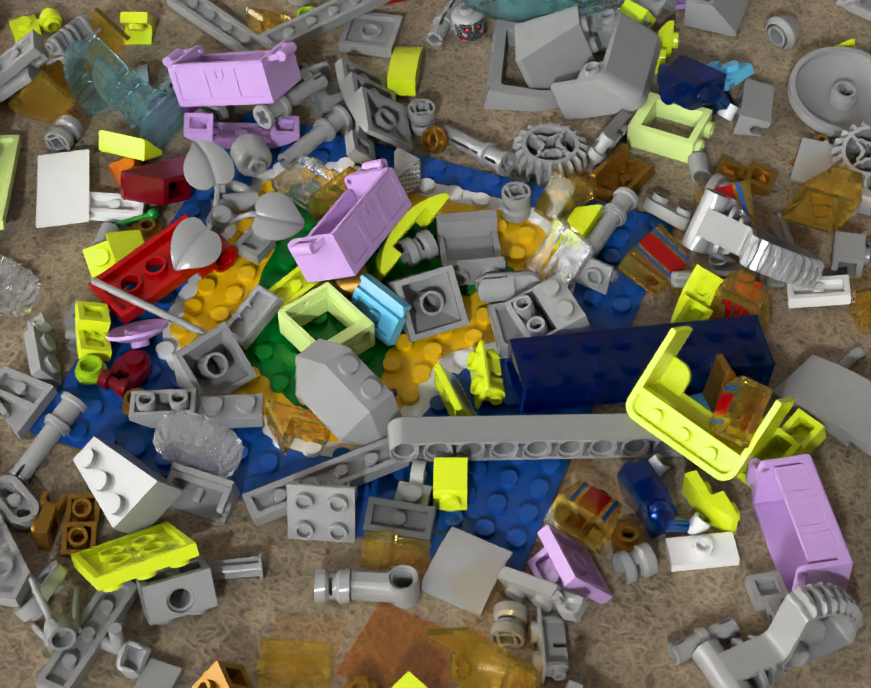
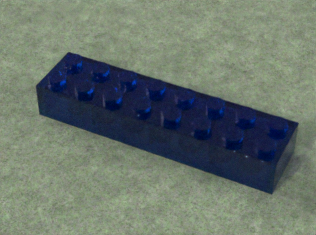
[506,315,775,413]

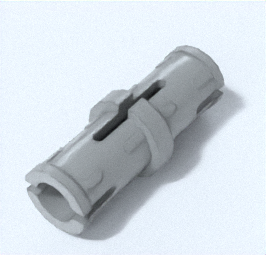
[667,616,740,666]

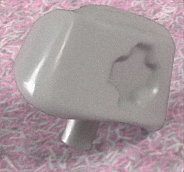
[116,640,151,679]

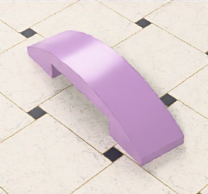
[184,113,300,150]

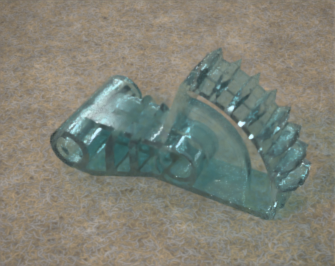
[62,35,190,150]

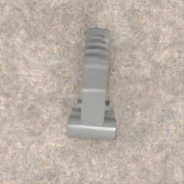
[681,188,824,289]
[692,582,864,688]

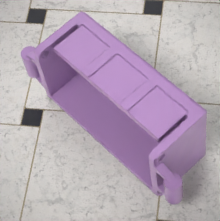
[163,40,302,107]
[288,158,412,283]
[746,454,853,593]

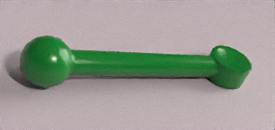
[100,208,159,227]

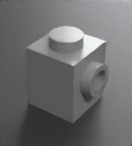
[830,231,871,279]

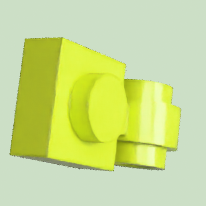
[8,8,63,43]

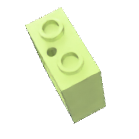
[626,92,715,163]
[278,282,375,356]

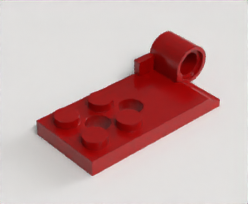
[88,214,238,325]

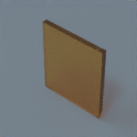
[337,603,474,688]

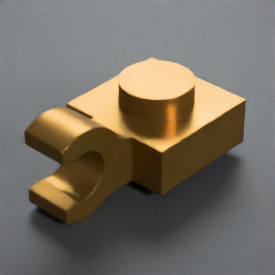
[31,491,67,551]

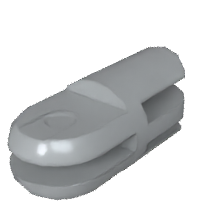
[475,270,543,304]

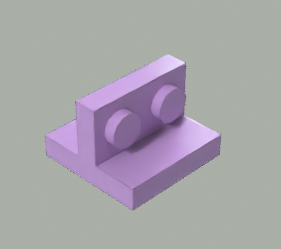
[527,524,613,617]

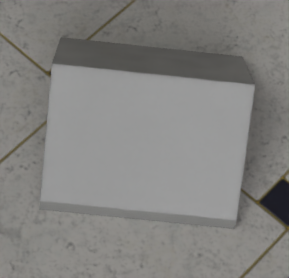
[172,321,257,396]

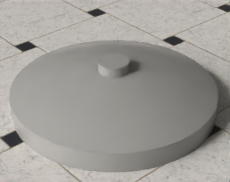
[788,46,871,138]

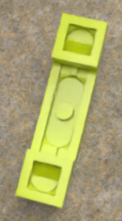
[372,193,450,282]

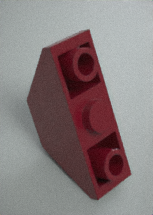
[121,156,196,206]

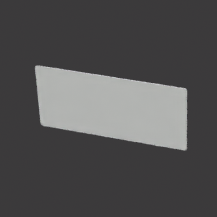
[36,149,89,228]

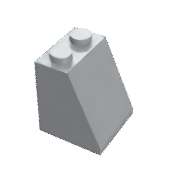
[514,5,600,90]

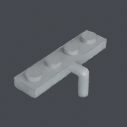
[35,581,139,688]

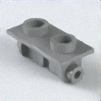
[553,244,619,295]
[529,607,570,685]

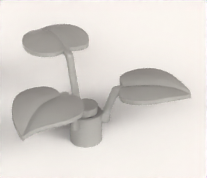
[170,140,305,271]

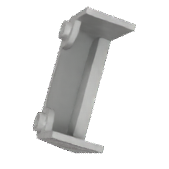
[550,9,662,120]

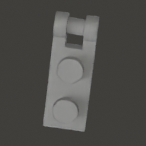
[587,109,631,163]

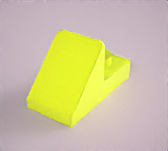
[120,12,156,45]
[82,230,145,278]

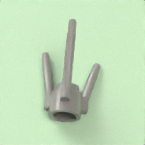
[28,577,82,651]

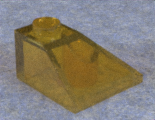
[780,165,862,233]

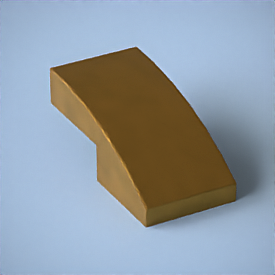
[713,156,778,195]

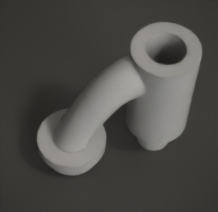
[211,180,258,214]

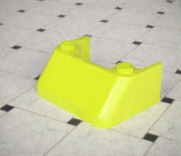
[626,325,796,481]

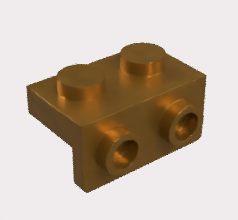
[590,143,655,203]

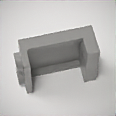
[436,209,506,286]

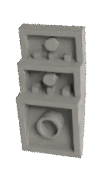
[334,58,413,152]
[770,355,871,457]

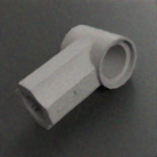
[350,564,421,609]

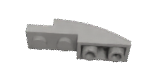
[129,388,265,437]

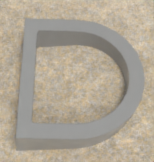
[483,19,579,111]

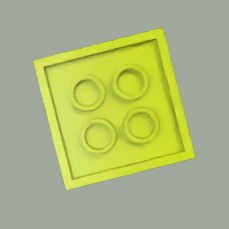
[71,521,199,592]

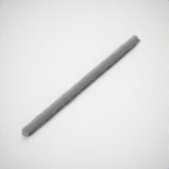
[90,277,244,352]

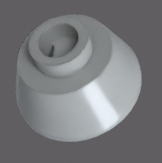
[765,15,801,50]

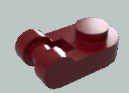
[97,350,152,398]

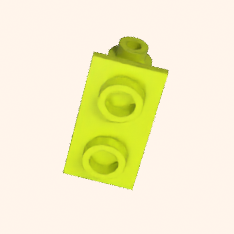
[467,340,505,409]

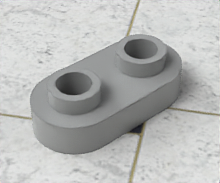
[642,192,694,231]
[0,475,41,531]
[13,560,67,622]

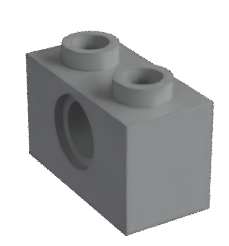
[135,555,218,626]

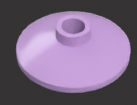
[106,319,169,349]

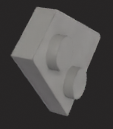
[0,366,58,440]

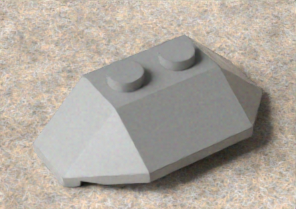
[295,338,402,447]

